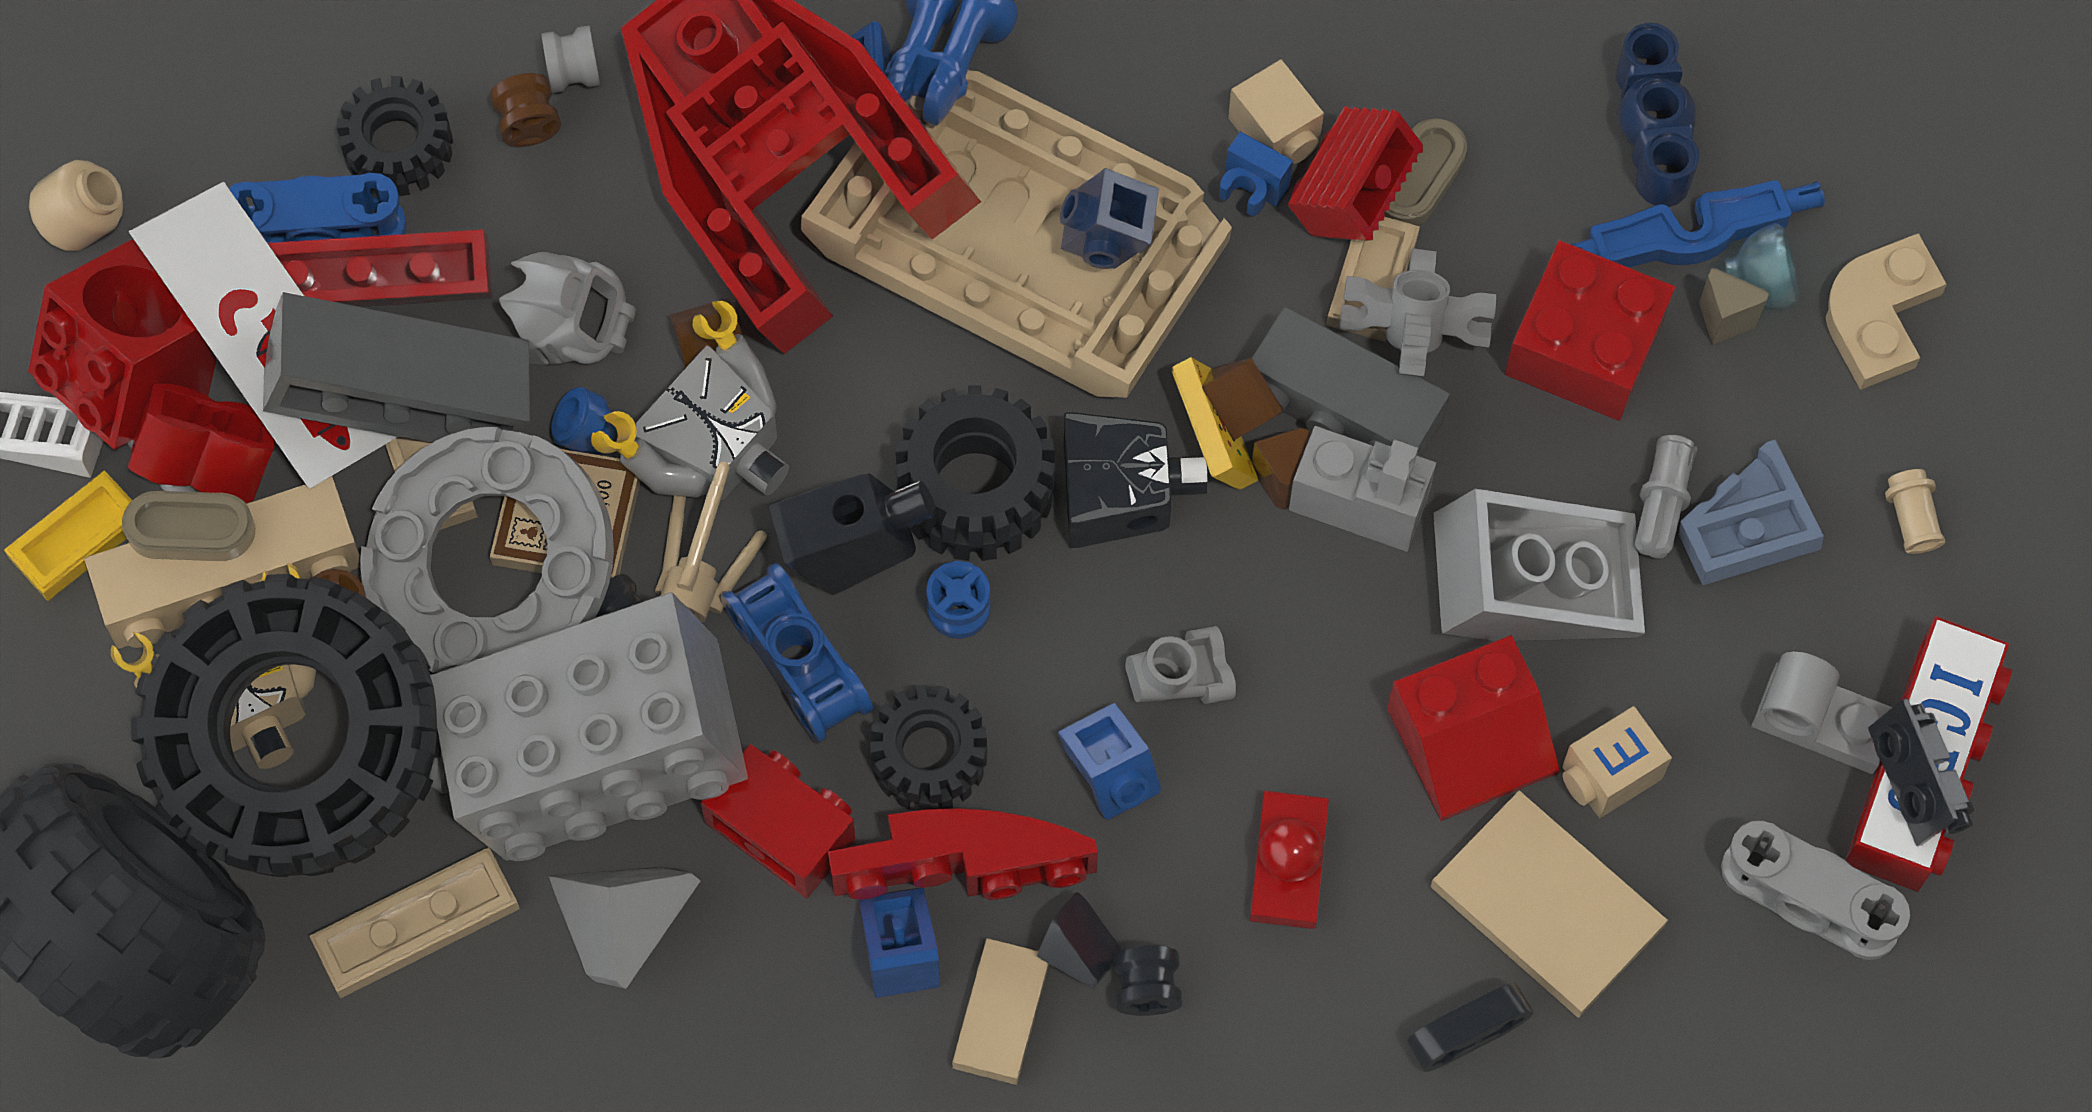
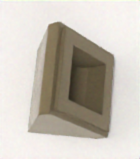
[1699,268,1769,345]

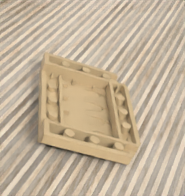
[801,70,1232,398]

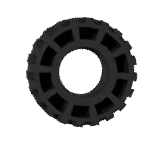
[131,574,442,878]

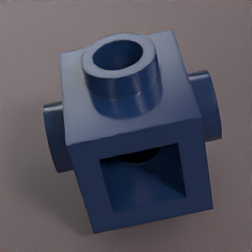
[1060,168,1159,269]

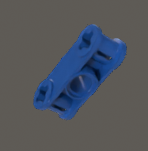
[229,173,407,243]
[720,563,873,744]

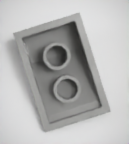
[1434,489,1645,641]

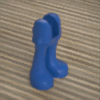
[885,0,1018,126]

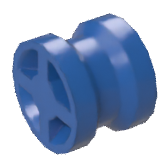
[926,561,991,639]

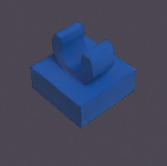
[1219,131,1293,217]

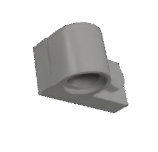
[1751,651,1892,774]

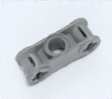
[1721,821,1910,960]

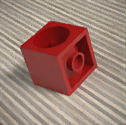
[28,239,217,450]

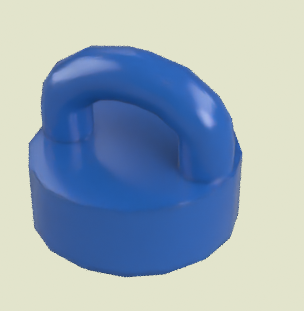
[551,387,616,455]

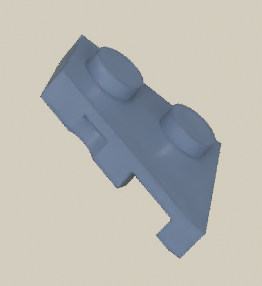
[1678,440,1824,585]

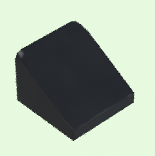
[1037,892,1122,988]

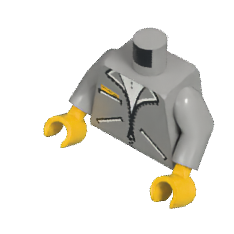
[591,301,789,500]

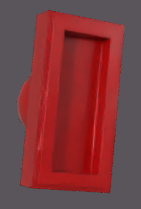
[1250,791,1329,929]

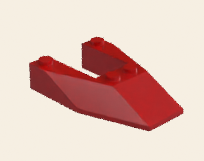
[621,0,981,354]

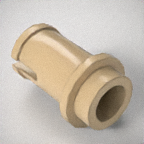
[1885,469,1945,554]

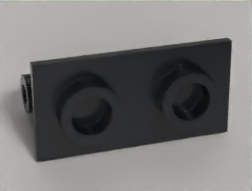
[1868,699,1974,846]

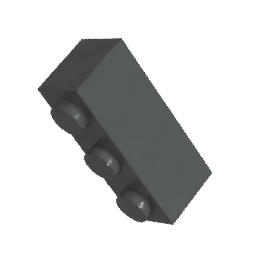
[1252,306,1450,457]

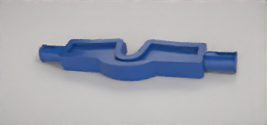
[1554,180,1825,268]

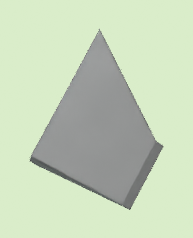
[548,867,700,989]

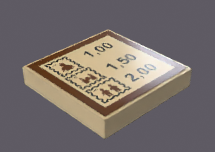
[490,449,641,579]

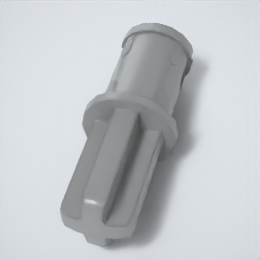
[1635,435,1697,559]

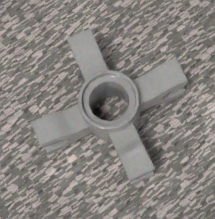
[1340,248,1496,376]

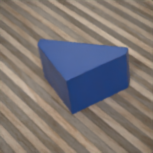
[859,888,940,998]

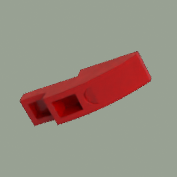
[828,808,1098,900]

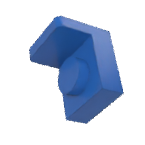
[1058,703,1161,819]

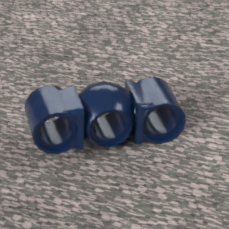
[1616,23,1699,207]

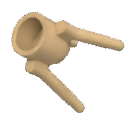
[655,461,767,622]

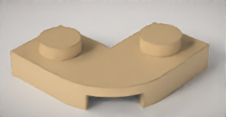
[1826,233,1947,390]

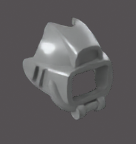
[499,252,636,365]

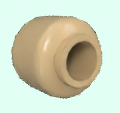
[29,160,123,251]

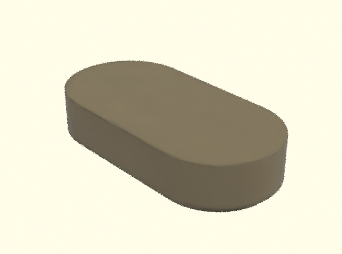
[1384,119,1467,226]
[122,491,256,561]

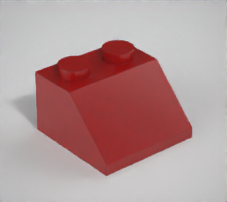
[1387,635,1560,821]

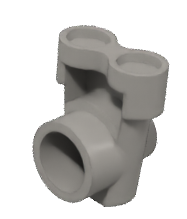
[1125,626,1236,704]

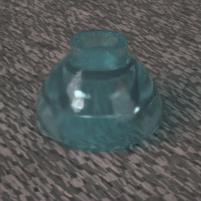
[1725,223,1799,309]

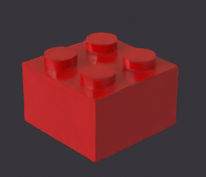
[1504,240,1676,421]

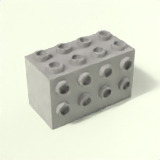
[430,592,748,861]

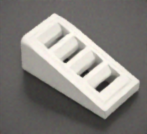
[0,392,104,478]

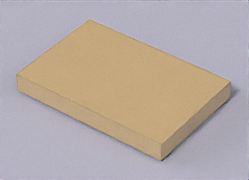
[1431,790,1668,1018]

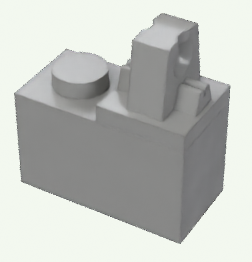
[1289,426,1436,552]

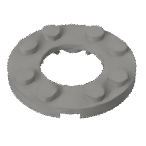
[360,427,614,674]

